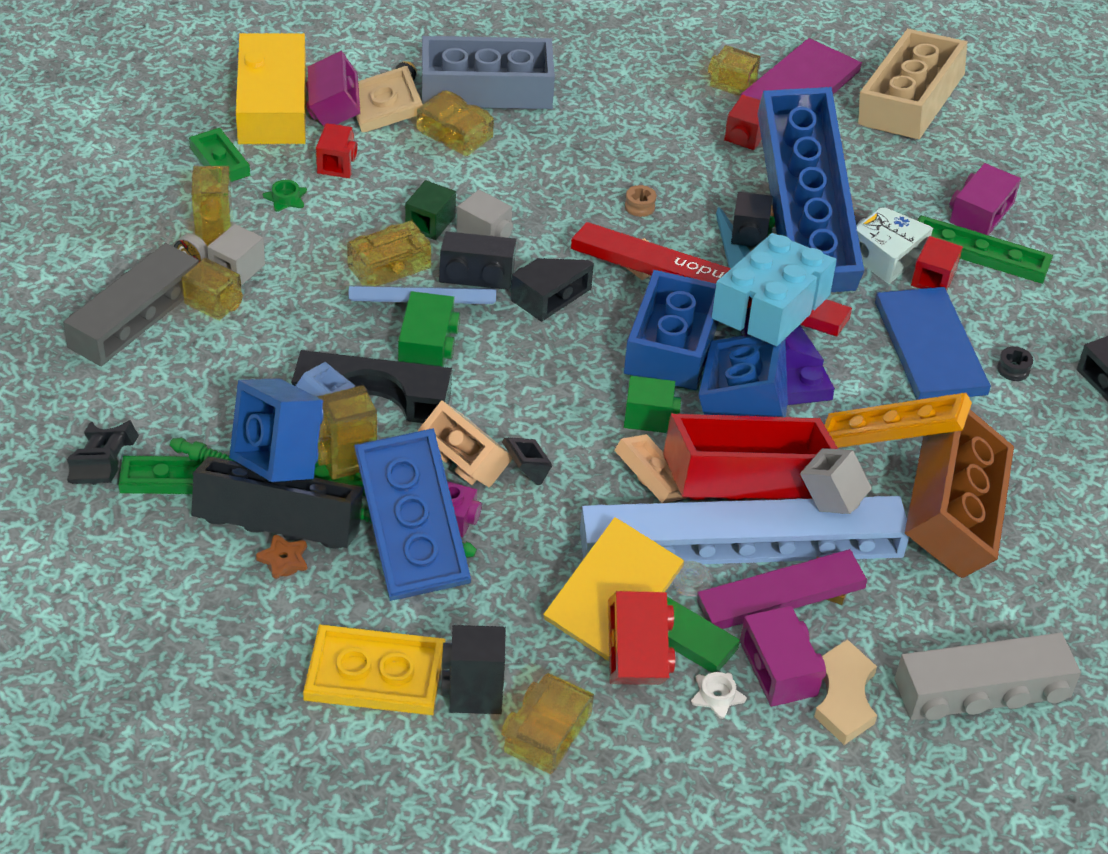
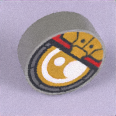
[173,233,208,268]

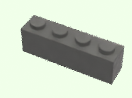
[63,243,201,367]

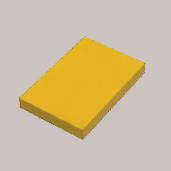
[543,517,684,661]
[303,624,446,715]

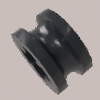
[997,346,1034,381]

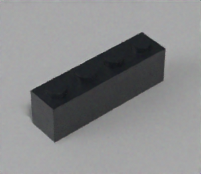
[191,456,363,549]

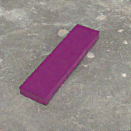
[697,549,867,629]

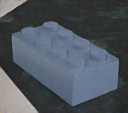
[422,36,555,109]

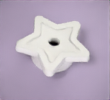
[691,672,747,719]

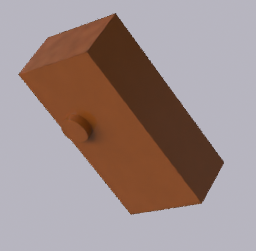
[905,410,1014,578]

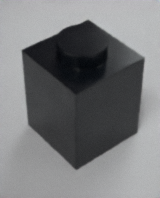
[731,192,773,247]

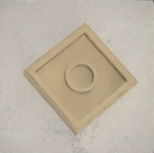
[356,66,425,132]

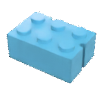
[712,233,837,346]

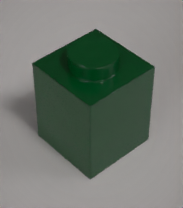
[405,180,456,240]

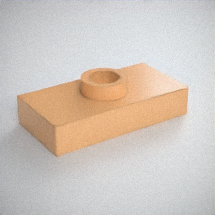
[614,434,688,503]

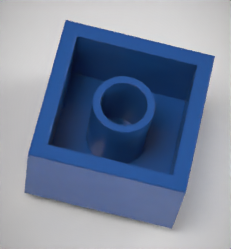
[229,378,323,482]

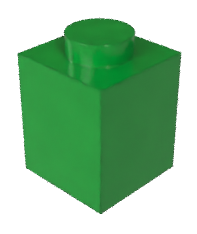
[624,376,681,433]

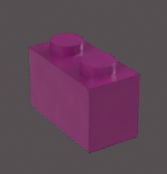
[305,50,361,127]
[949,163,1021,235]
[740,606,826,707]

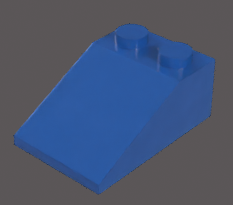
[698,334,788,417]

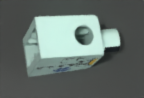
[854,208,933,284]

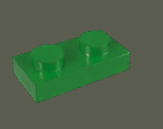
[189,128,250,186]

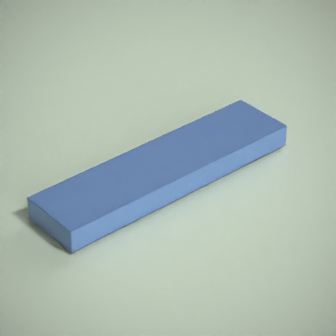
[349,285,496,304]

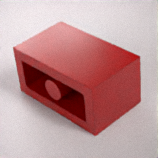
[608,591,675,685]

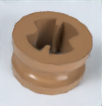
[625,185,657,217]

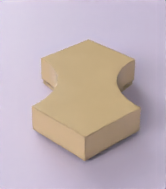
[814,639,877,745]

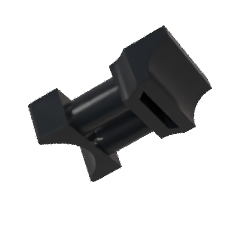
[67,420,139,485]

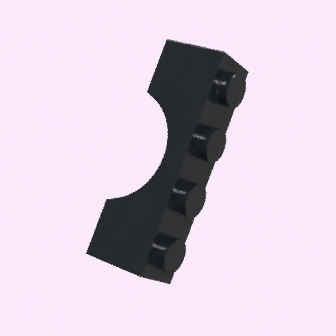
[291,350,452,423]

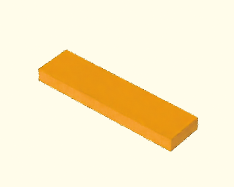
[824,393,972,448]

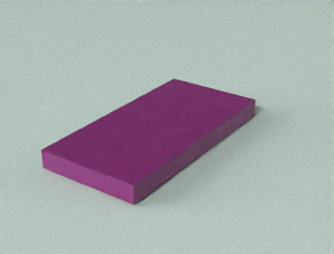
[740,38,862,100]

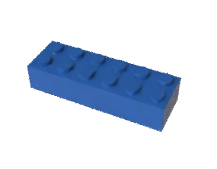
[757,87,864,292]

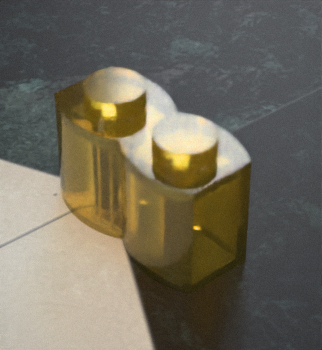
[416,91,494,156]
[501,673,594,774]

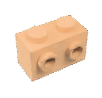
[418,400,513,487]

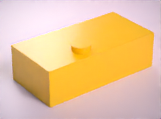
[236,33,306,144]

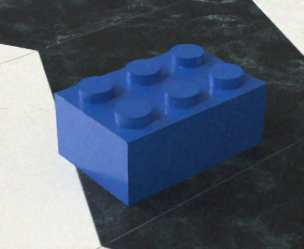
[624,270,719,390]

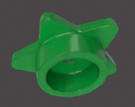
[262,180,307,212]

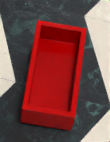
[663,414,838,500]

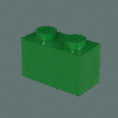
[398,291,460,367]

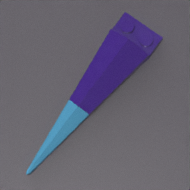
[716,207,835,405]

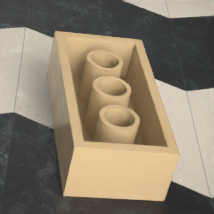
[858,28,968,140]

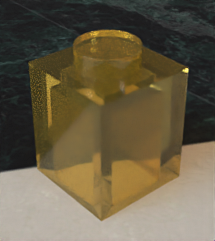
[708,45,761,96]
[182,258,243,321]

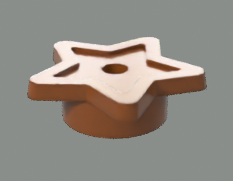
[255,535,308,579]

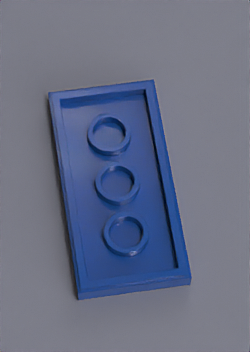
[875,287,991,400]
[354,428,471,601]

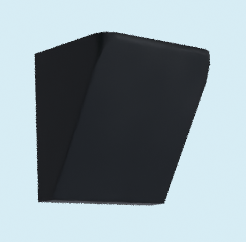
[502,437,553,485]

